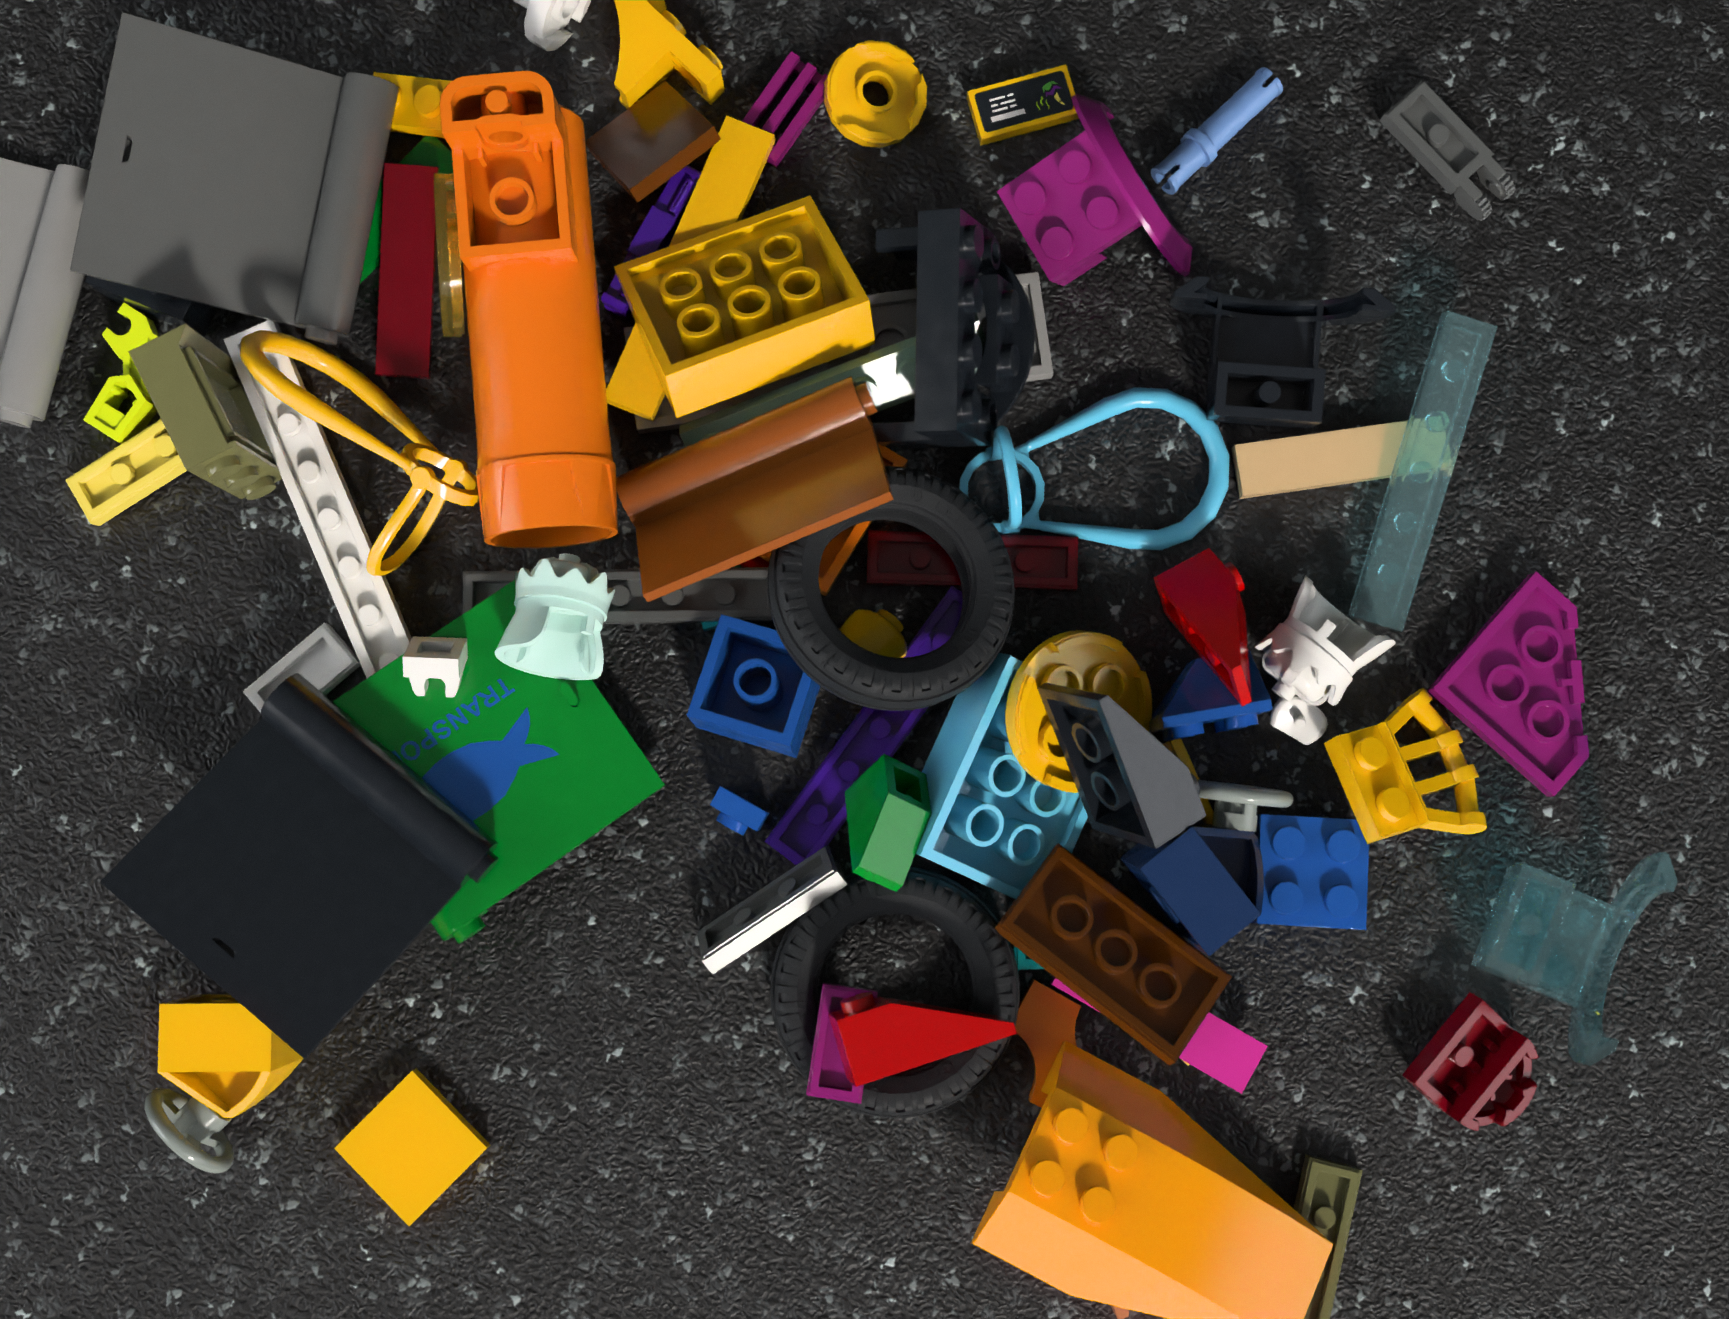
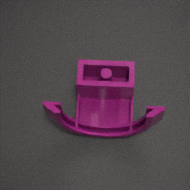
[997,93,1193,286]

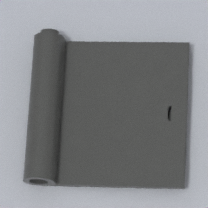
[70,12,399,345]

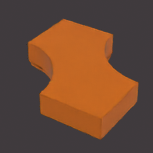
[1015,978,1081,1108]

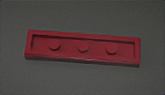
[375,163,439,379]
[867,530,1078,591]

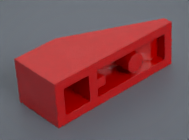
[1154,548,1252,707]
[828,992,1017,1087]

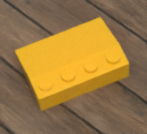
[614,195,875,418]

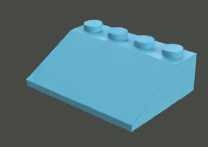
[916,653,1088,899]

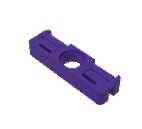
[601,165,701,321]

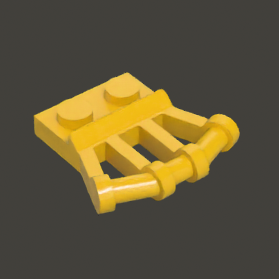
[1324,688,1487,844]

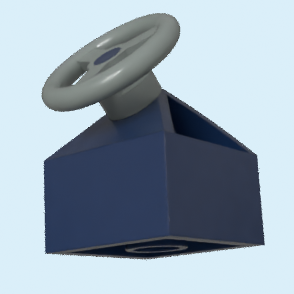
[1120,780,1294,956]

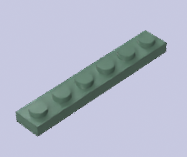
[679,313,986,447]

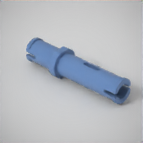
[1151,67,1283,195]

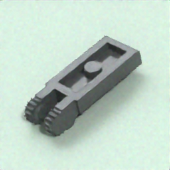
[1380,81,1516,221]

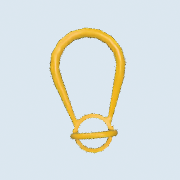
[240,330,479,576]

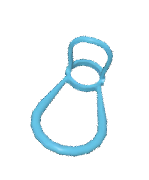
[959,387,1229,550]

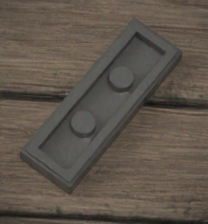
[697,845,848,974]

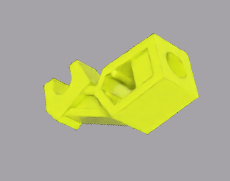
[83,303,159,444]

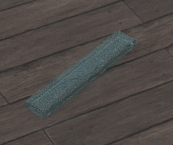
[1348,311,1498,632]

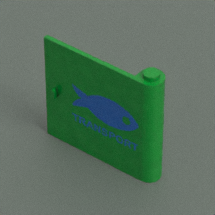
[333,579,665,944]

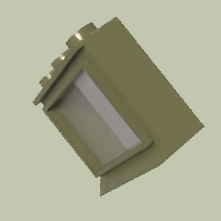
[128,323,282,500]

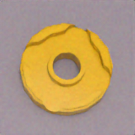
[824,40,927,148]

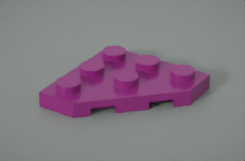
[1427,571,1589,797]

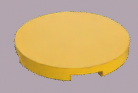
[1005,630,1152,793]

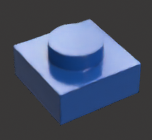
[710,786,770,836]

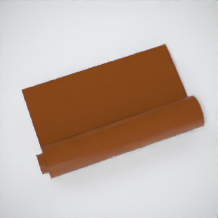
[616,376,894,602]

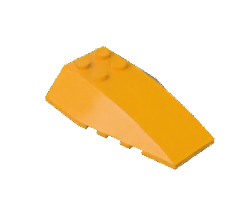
[971,1041,1333,1319]

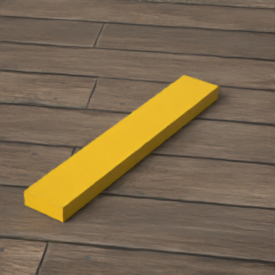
[606,115,775,422]

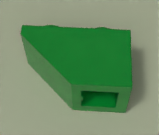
[845,754,932,892]

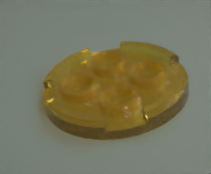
[434,173,465,337]

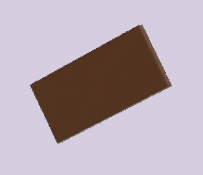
[995,843,1232,1066]

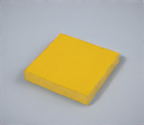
[334,1068,490,1226]

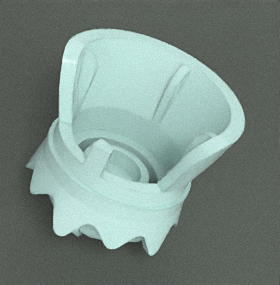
[495,553,615,680]

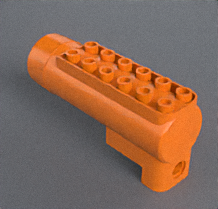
[440,71,618,548]

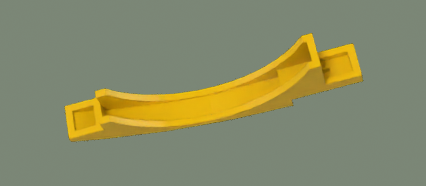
[613,0,725,109]

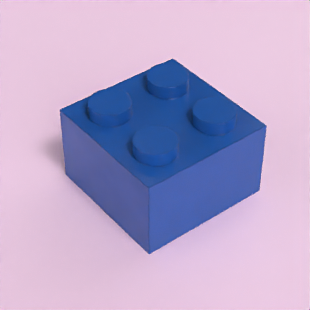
[687,614,820,758]
[1251,814,1369,930]

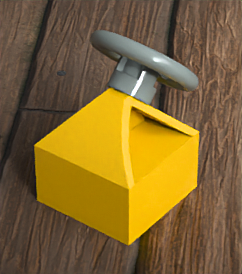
[144,994,303,1174]

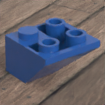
[1149,650,1273,742]

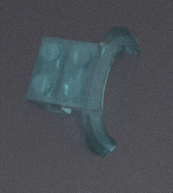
[1471,852,1678,1066]

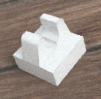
[402,636,468,697]

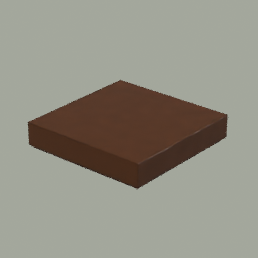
[585,81,721,202]

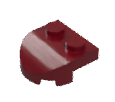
[1402,992,1538,1131]

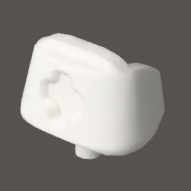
[1270,695,1328,745]

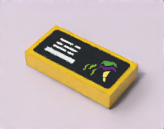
[966,64,1079,146]

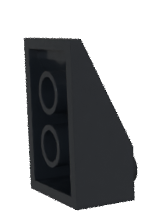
[1037,683,1207,849]

